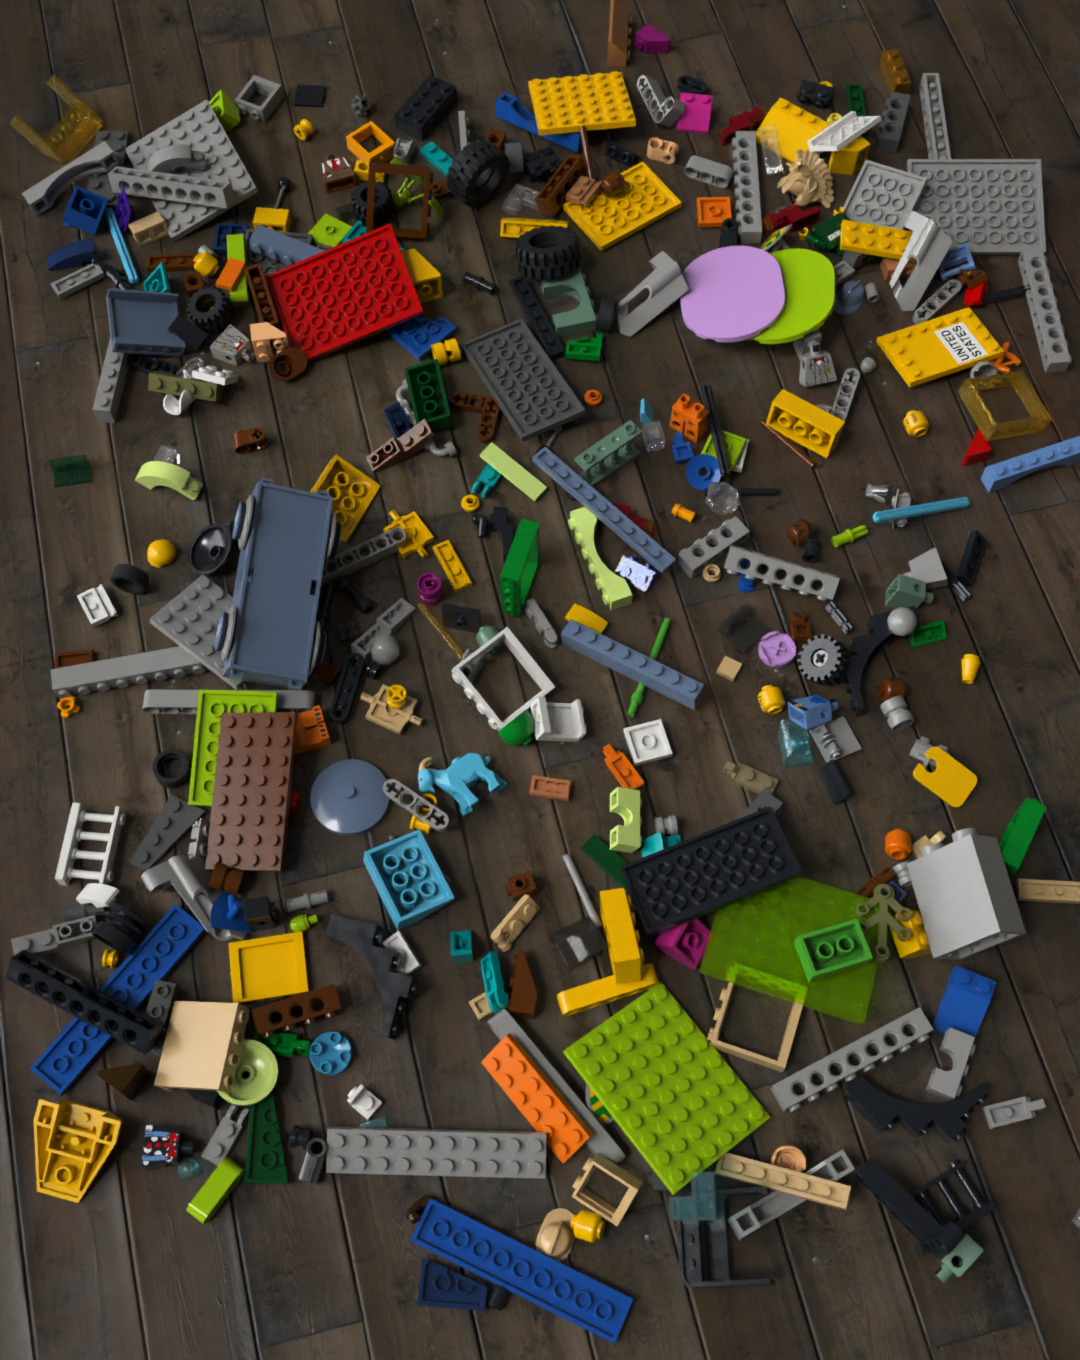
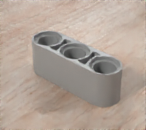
[684,155,734,188]

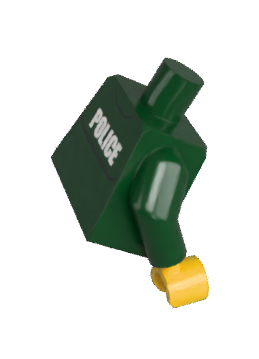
[799,207,851,256]

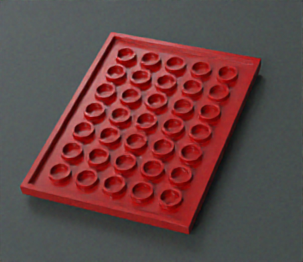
[265,223,425,363]

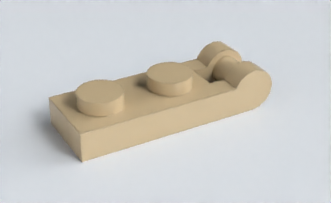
[490,894,540,952]

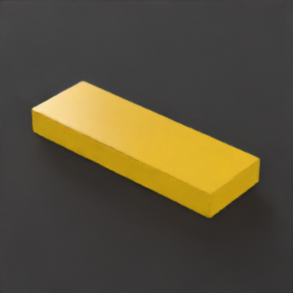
[432,540,473,593]

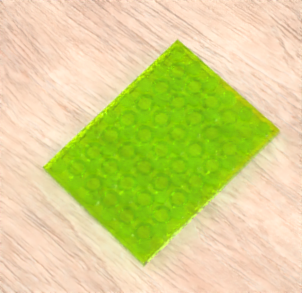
[699,877,891,1025]

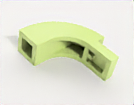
[135,461,203,500]

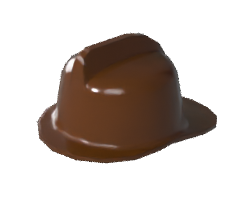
[268,347,307,382]

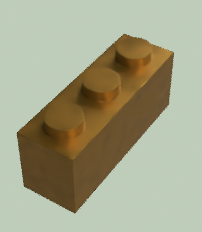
[879,49,911,94]

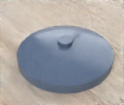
[310,759,390,836]

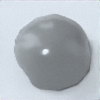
[970,361,998,390]
[887,607,917,636]
[371,634,399,665]

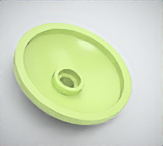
[217,1039,278,1106]

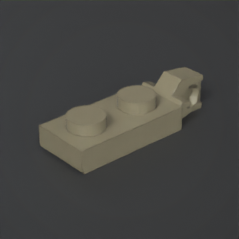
[723,761,779,795]

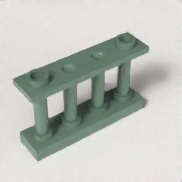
[574,420,642,488]

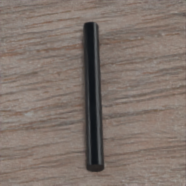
[704,488,777,496]

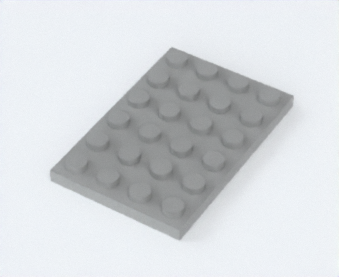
[150,574,246,690]

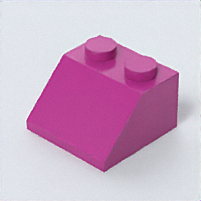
[676,93,713,134]
[654,918,714,970]

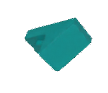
[640,832,681,858]

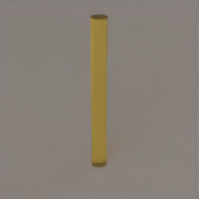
[416,602,464,661]

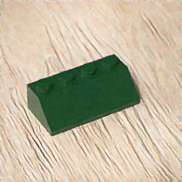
[404,359,456,432]

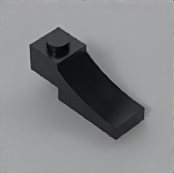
[489,507,514,564]

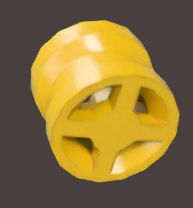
[293,119,314,140]
[387,685,406,709]

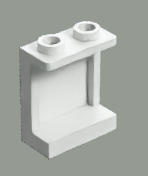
[530,696,587,742]

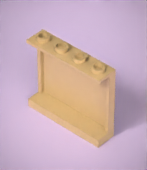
[154,1001,250,1095]

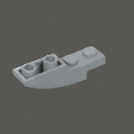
[11,915,97,958]

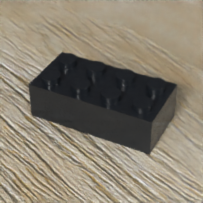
[394,75,457,142]

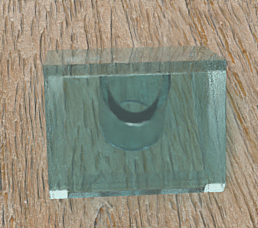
[777,719,814,767]

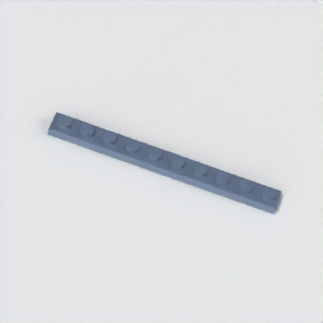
[532,447,676,574]

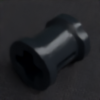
[802,539,821,563]

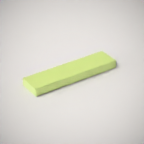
[480,442,547,501]

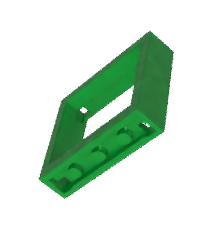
[500,518,540,617]

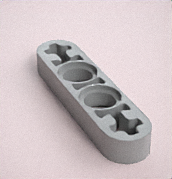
[913,279,962,324]
[383,779,450,832]

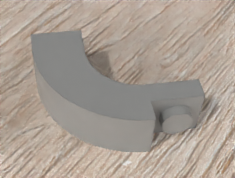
[148,144,206,173]

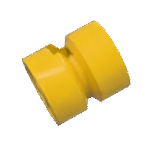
[431,338,461,366]

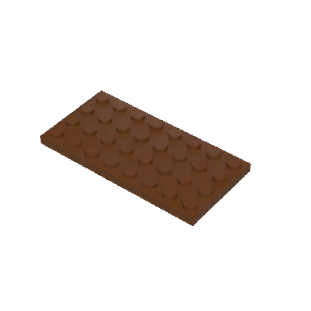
[205,712,298,872]

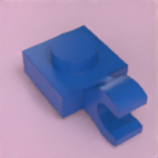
[672,432,694,464]

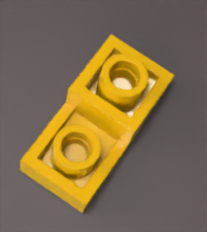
[564,604,608,634]

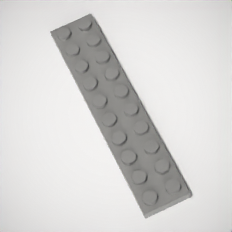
[326,1127,547,1179]

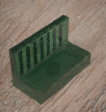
[49,455,91,487]

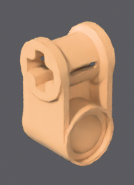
[647,137,679,164]

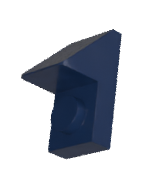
[382,402,411,439]

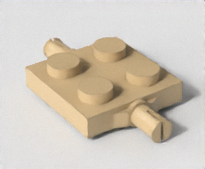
[360,684,423,735]

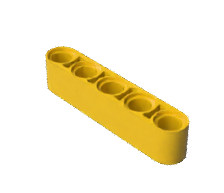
[556,964,660,1016]

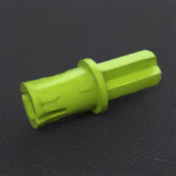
[831,525,868,548]

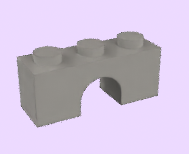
[926,1027,976,1101]

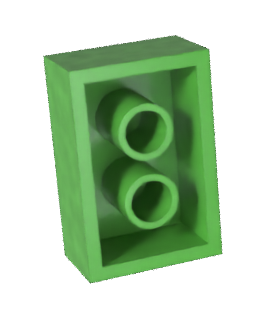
[794,918,873,983]

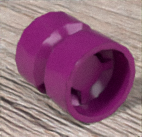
[417,573,443,606]

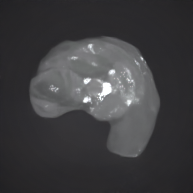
[706,482,740,515]

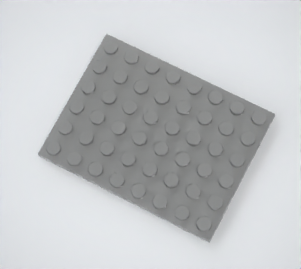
[125,99,259,242]
[907,159,1046,255]

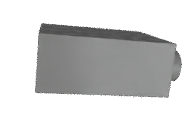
[907,828,1026,960]

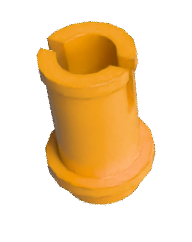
[671,503,696,523]

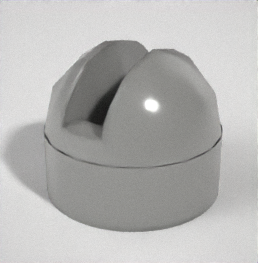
[861,357,876,373]

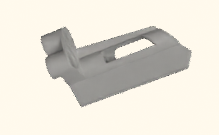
[889,210,953,311]
[618,251,689,337]
[141,855,247,941]

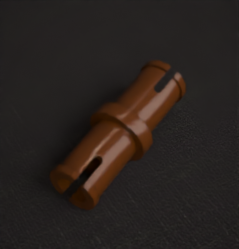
[856,867,896,902]

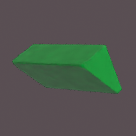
[907,620,948,647]

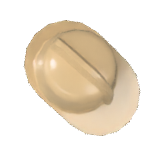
[536,1208,575,1262]

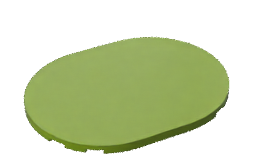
[748,249,835,344]

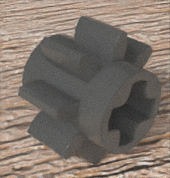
[351,94,371,116]

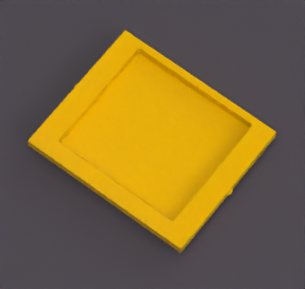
[228,931,309,1004]

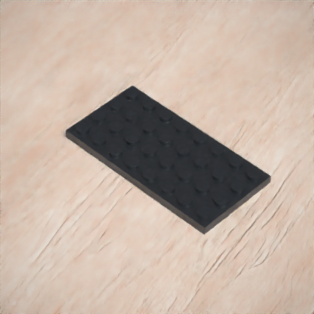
[620,806,803,938]

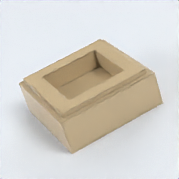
[716,656,742,681]
[469,992,493,1021]

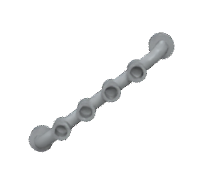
[396,379,457,457]

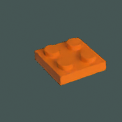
[696,197,732,228]

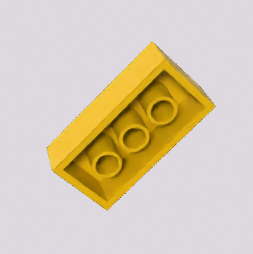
[766,389,845,458]
[600,888,644,984]

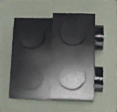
[522,147,561,183]

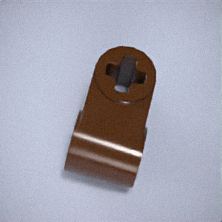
[233,427,269,454]

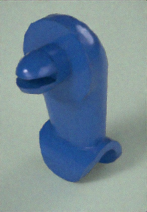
[738,559,754,592]

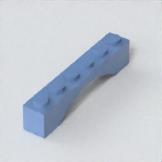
[981,436,1080,493]

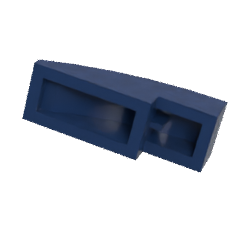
[47,238,97,271]

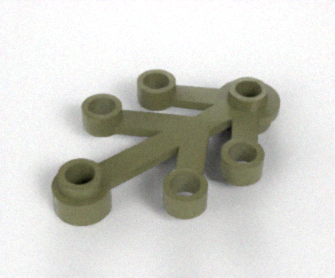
[856,884,912,963]

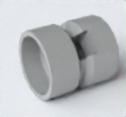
[880,696,915,732]

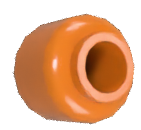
[885,829,912,860]

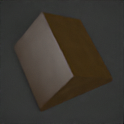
[97,1063,151,1101]

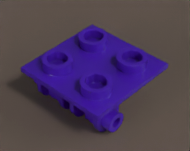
[115,186,136,235]

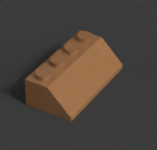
[607,0,632,67]

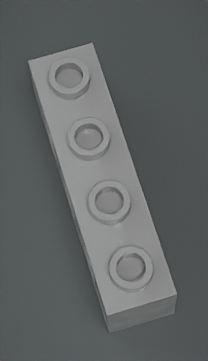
[677,516,750,579]

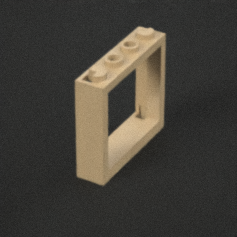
[707,963,808,1072]

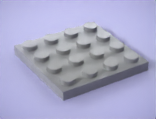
[843,160,928,230]

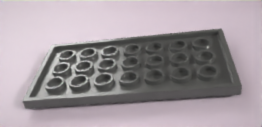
[460,318,586,442]

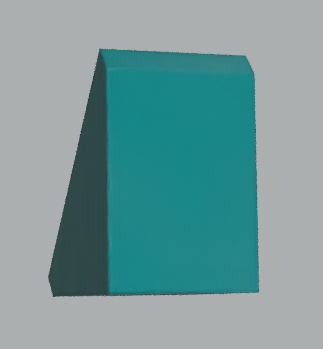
[450,930,473,964]

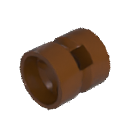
[208,862,244,895]

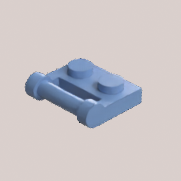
[938,243,976,281]

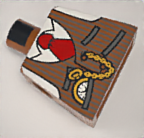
[322,155,357,194]

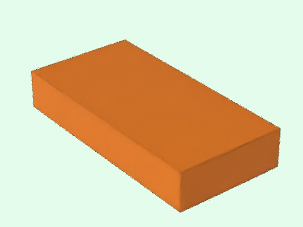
[216,258,246,292]

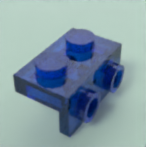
[615,554,659,592]

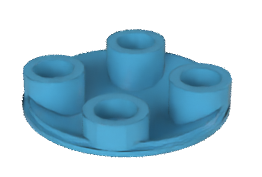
[310,1032,352,1075]

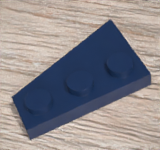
[417,1257,487,1312]

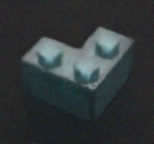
[669,1172,718,1221]

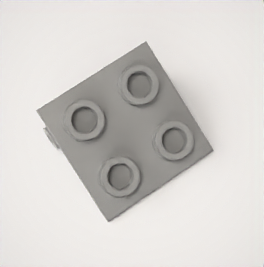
[809,716,862,763]

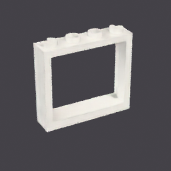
[451,627,555,731]

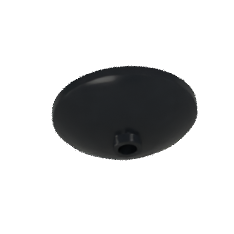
[188,523,234,576]

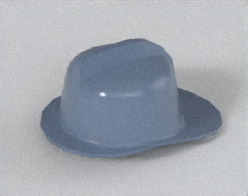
[834,280,866,315]

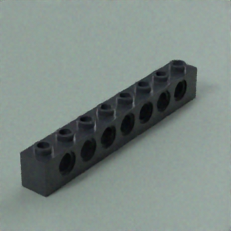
[6,950,163,1055]

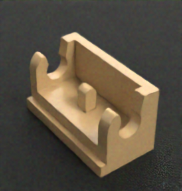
[128,211,168,247]

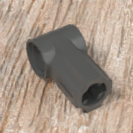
[298,1138,327,1185]

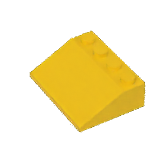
[756,98,831,164]
[310,454,381,543]

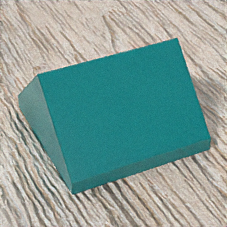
[143,262,172,293]

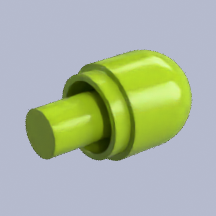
[290,914,319,932]

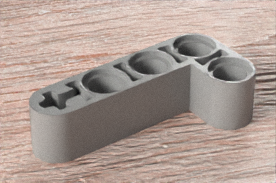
[637,75,685,128]
[816,368,860,421]

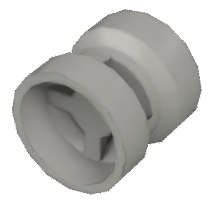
[655,815,678,837]
[892,860,912,888]

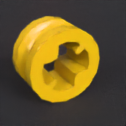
[102,949,119,969]

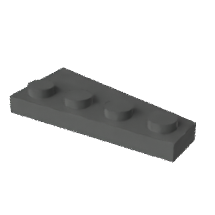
[129,795,207,872]

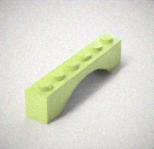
[568,507,632,611]

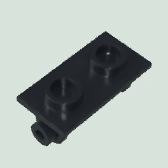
[604,140,639,168]

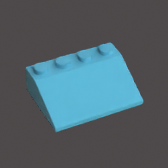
[363,829,455,931]

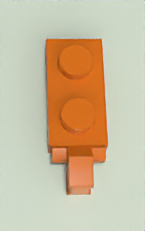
[602,743,645,790]

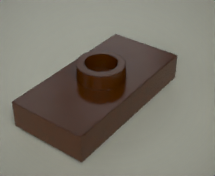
[419,180,454,200]

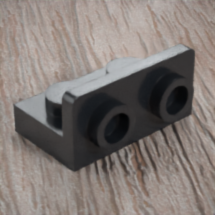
[797,80,833,108]

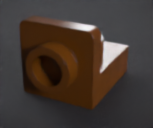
[959,269,988,289]

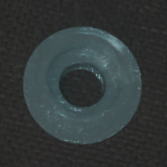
[178,1158,199,1181]

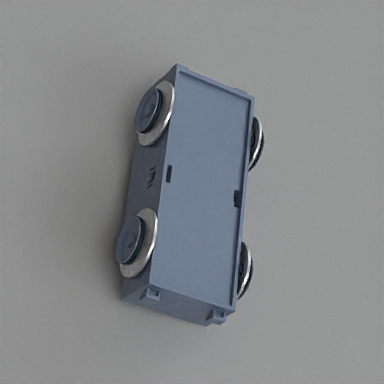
[215,478,342,691]

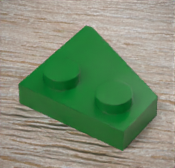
[565,333,603,361]

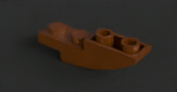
[366,418,435,473]

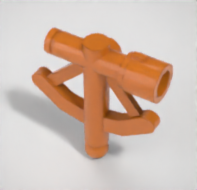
[989,342,1021,375]

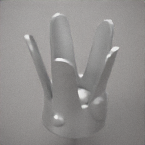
[861,483,889,504]

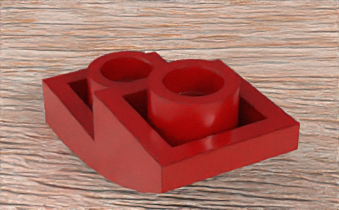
[963,279,989,307]

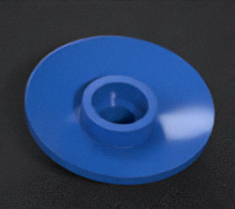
[686,454,721,490]

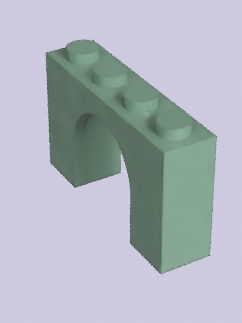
[540,267,598,338]

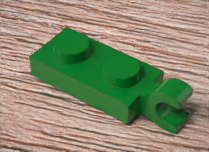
[253,1031,311,1057]

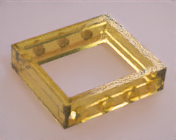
[958,371,1052,441]

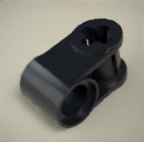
[719,218,737,248]

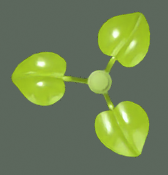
[390,157,444,221]

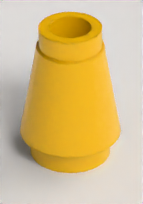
[961,654,981,684]

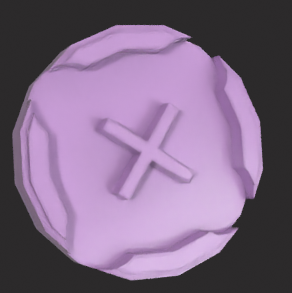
[758,631,796,668]

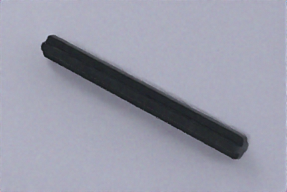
[701,385,731,477]

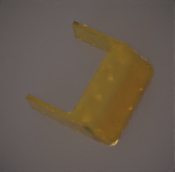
[10,74,102,164]

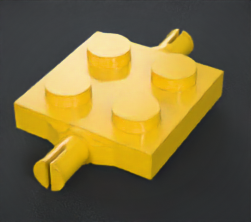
[383,509,434,559]

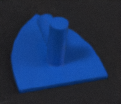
[210,892,251,933]

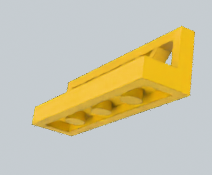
[500,217,568,238]

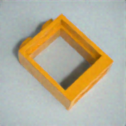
[346,121,396,163]

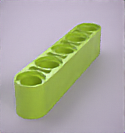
[226,233,249,304]

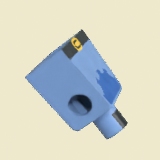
[787,695,838,729]

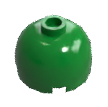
[497,709,535,746]

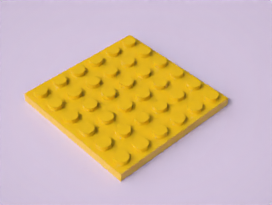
[528,71,636,136]

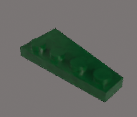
[244,1093,289,1184]

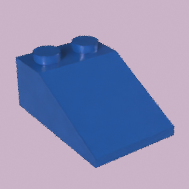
[932,965,996,1040]

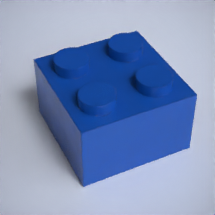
[63,185,108,235]

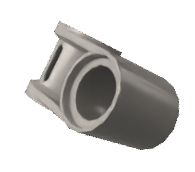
[394,138,415,164]
[459,648,486,686]

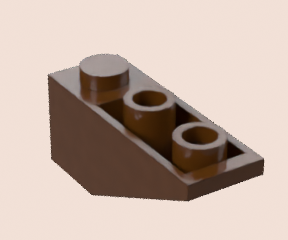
[506,949,538,1019]

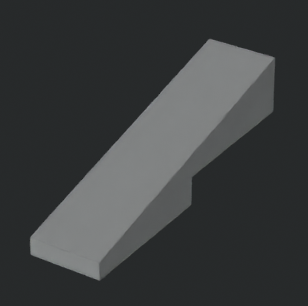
[350,598,416,663]

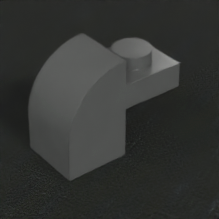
[504,142,524,173]

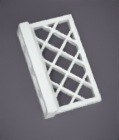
[807,111,882,155]

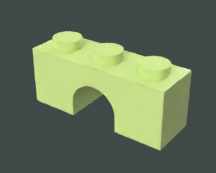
[610,787,642,853]

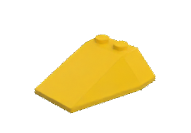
[34,1098,123,1203]

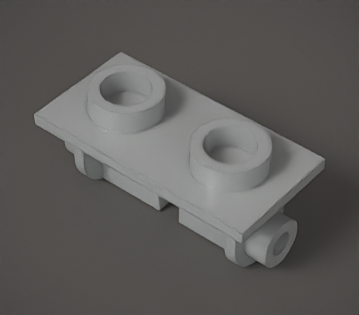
[889,489,912,529]
[187,818,210,863]

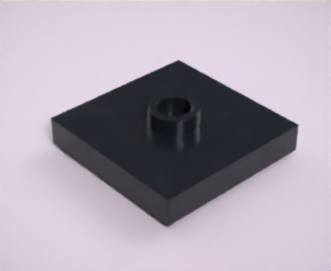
[441,603,482,633]

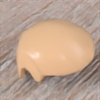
[771,1144,806,1173]

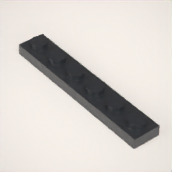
[509,276,565,360]

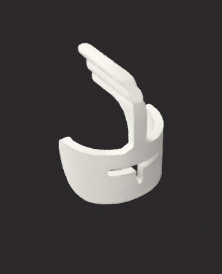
[163,369,196,415]

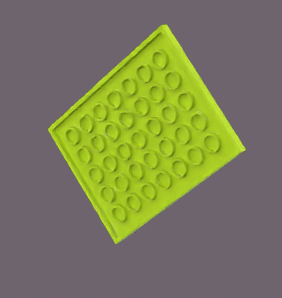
[563,982,770,1195]

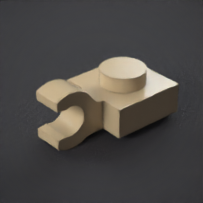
[911,831,946,859]

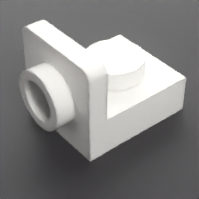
[347,1084,383,1121]

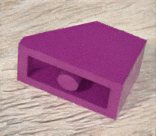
[635,24,671,53]

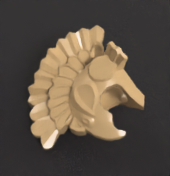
[777,149,834,209]

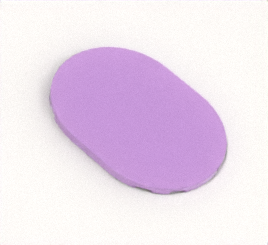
[680,246,786,343]

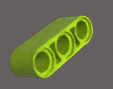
[186,1157,245,1225]

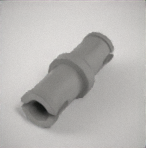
[286,890,328,913]

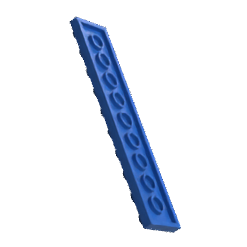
[29,904,206,1096]
[410,1198,633,1344]

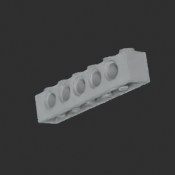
[724,545,840,601]

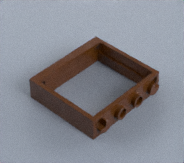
[366,162,433,239]

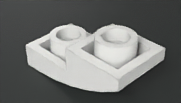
[76,883,119,908]

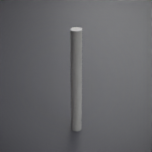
[563,854,603,929]

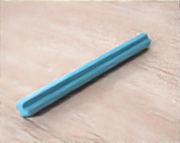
[104,208,139,284]
[872,497,970,523]

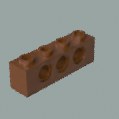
[535,155,587,217]
[244,263,283,332]
[251,984,341,1038]

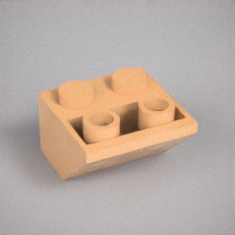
[250,322,289,362]

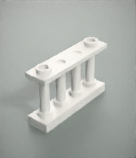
[55,803,126,886]

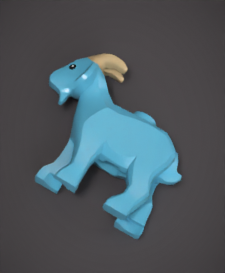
[418,753,507,818]

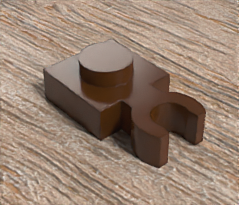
[790,611,812,642]

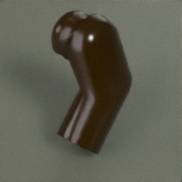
[406,1194,430,1224]

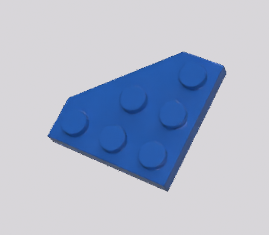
[384,317,457,361]

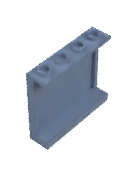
[106,288,186,356]

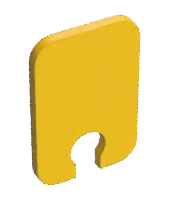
[913,746,977,807]

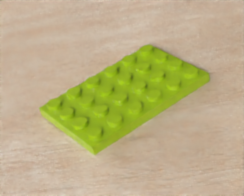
[188,690,278,807]

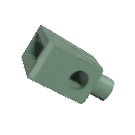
[885,574,934,609]
[934,1233,984,1284]

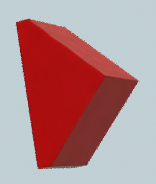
[961,428,992,466]

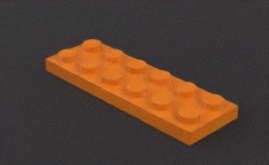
[481,1033,594,1164]

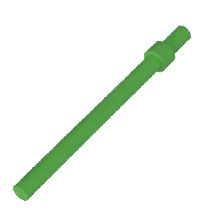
[627,618,671,717]

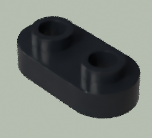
[677,75,707,95]

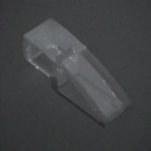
[759,124,784,175]

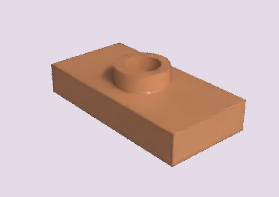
[529,775,571,801]

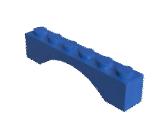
[495,92,587,152]

